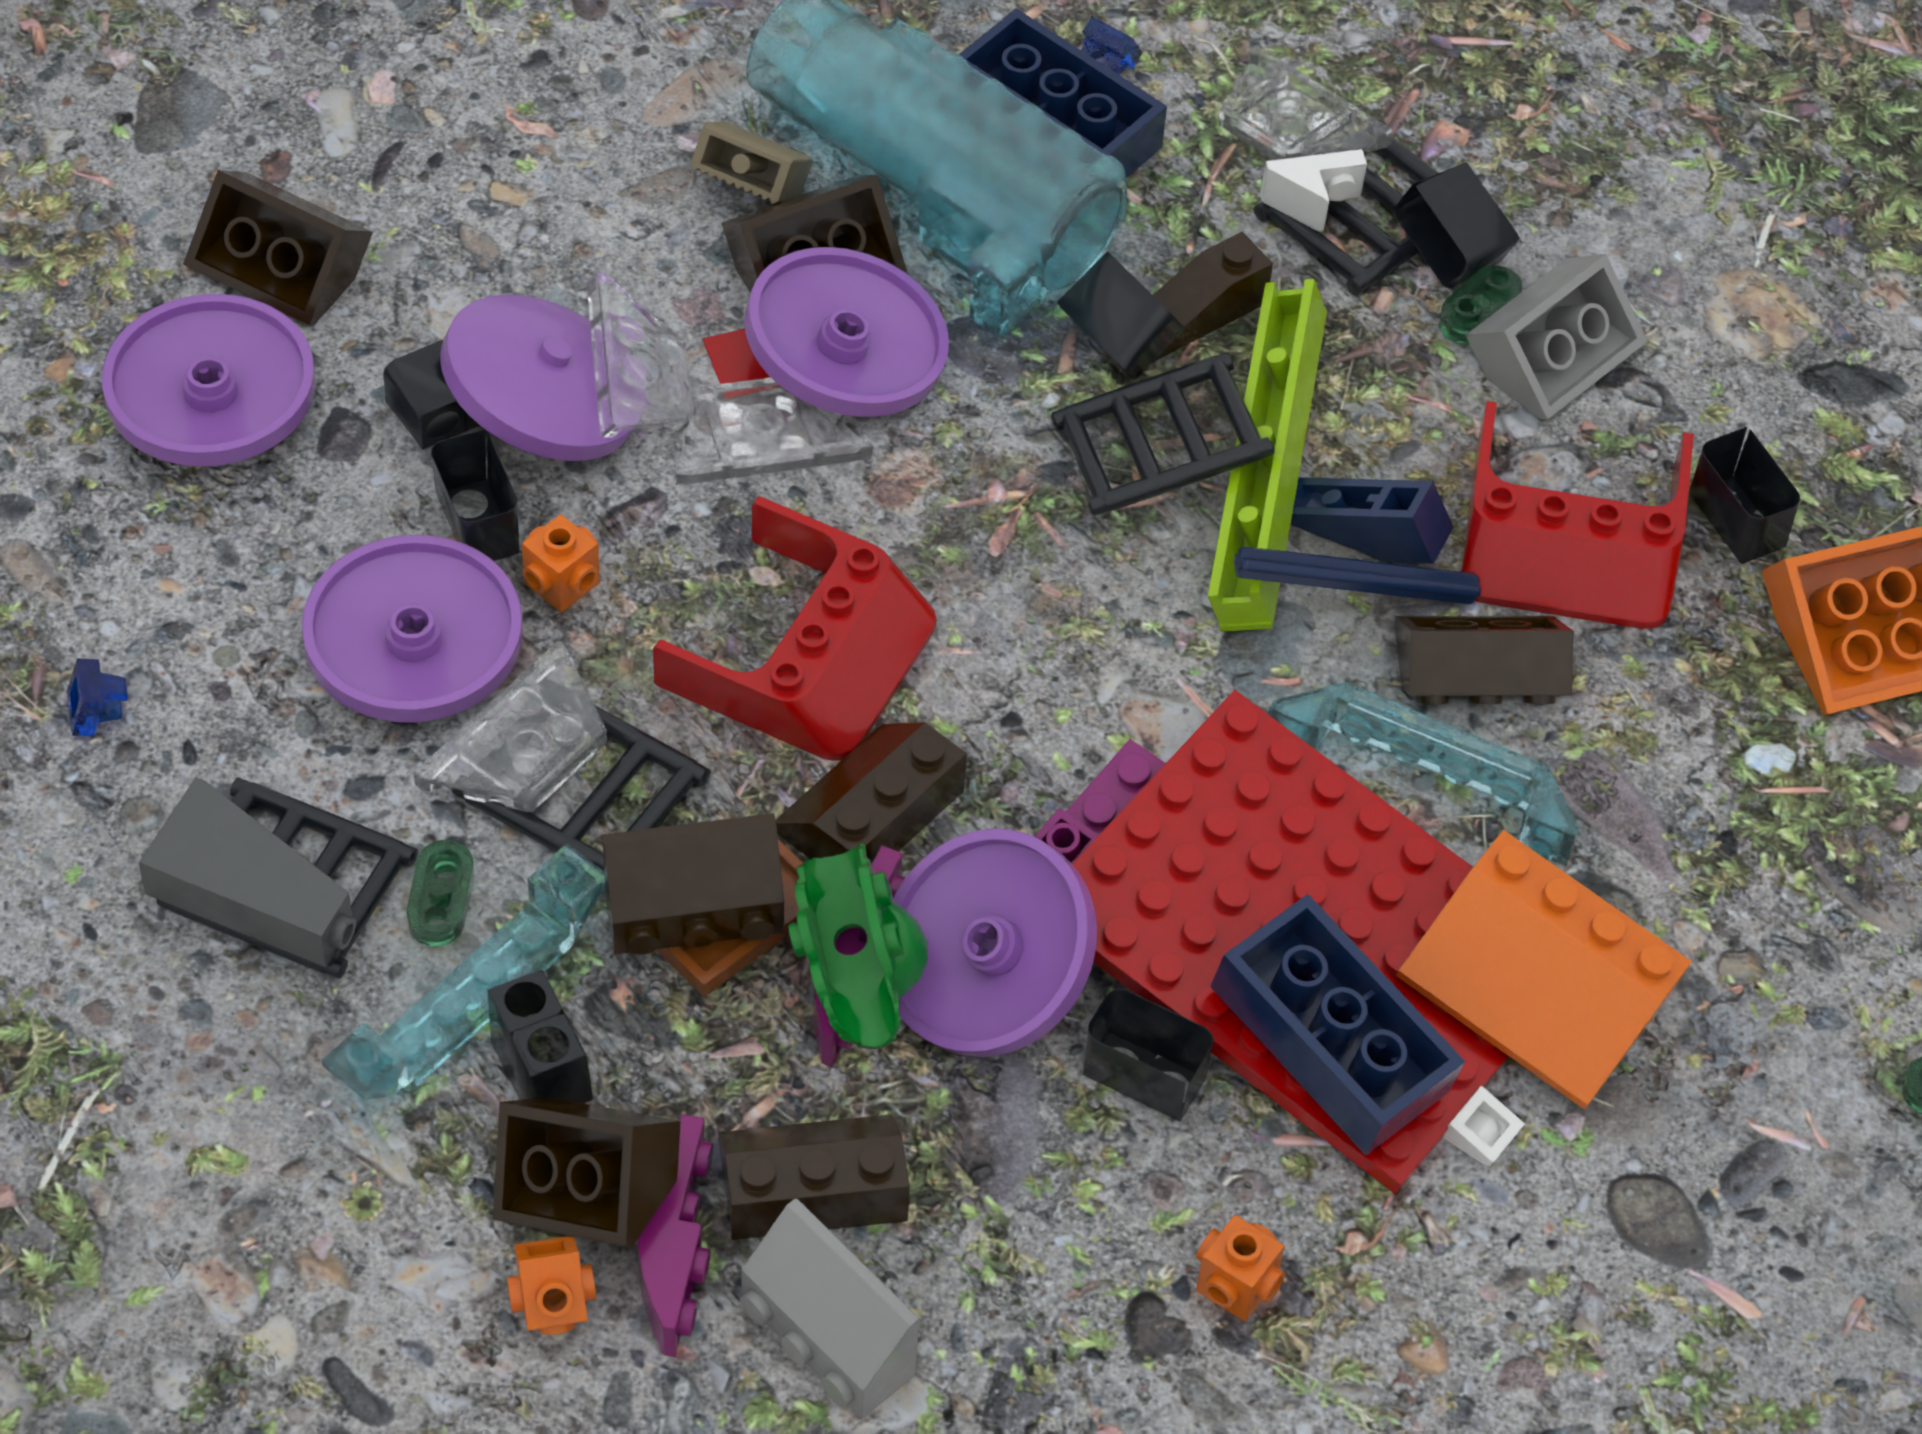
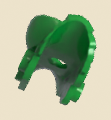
[788,843,928,1050]

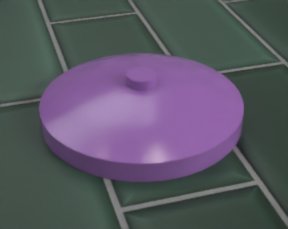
[744,247,949,417]
[102,294,316,466]
[440,294,644,461]
[302,535,523,723]
[893,829,1097,1057]

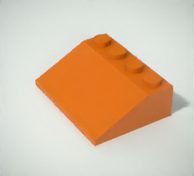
[1762,526,1922,716]
[1396,829,1692,1110]

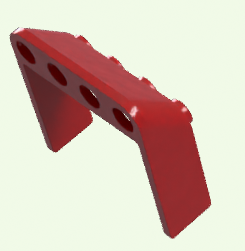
[1461,401,1694,629]
[653,496,936,761]

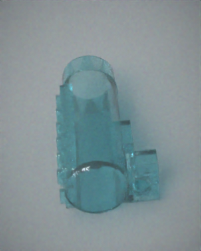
[746,0,1127,336]

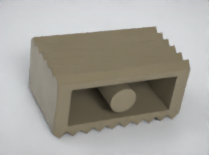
[690,121,812,204]

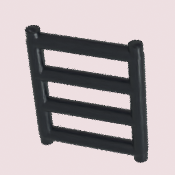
[1253,120,1439,295]
[1051,352,1275,516]
[452,680,711,879]
[156,777,419,979]

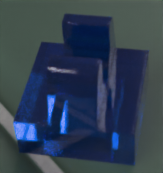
[1081,16,1143,75]
[66,658,128,736]

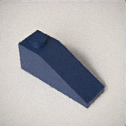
[1291,477,1454,564]

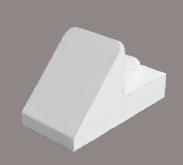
[1260,149,1367,232]

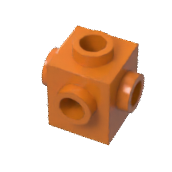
[522,514,600,613]
[1196,1214,1286,1322]
[507,1235,596,1335]

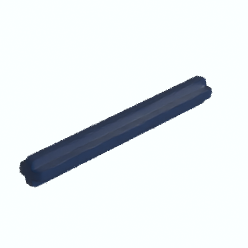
[1233,546,1481,604]

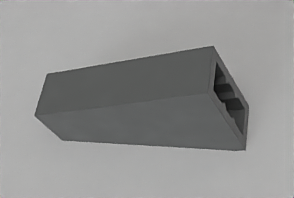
[139,777,356,967]

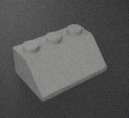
[1466,254,1648,420]
[740,1198,919,1419]

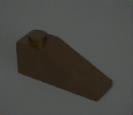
[1152,231,1273,363]

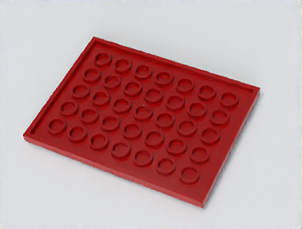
[1072,689,1509,1195]

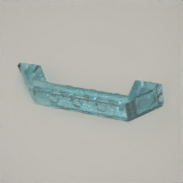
[1268,682,1579,866]
[322,844,605,1100]

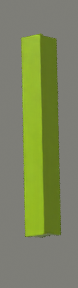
[1208,278,1327,632]

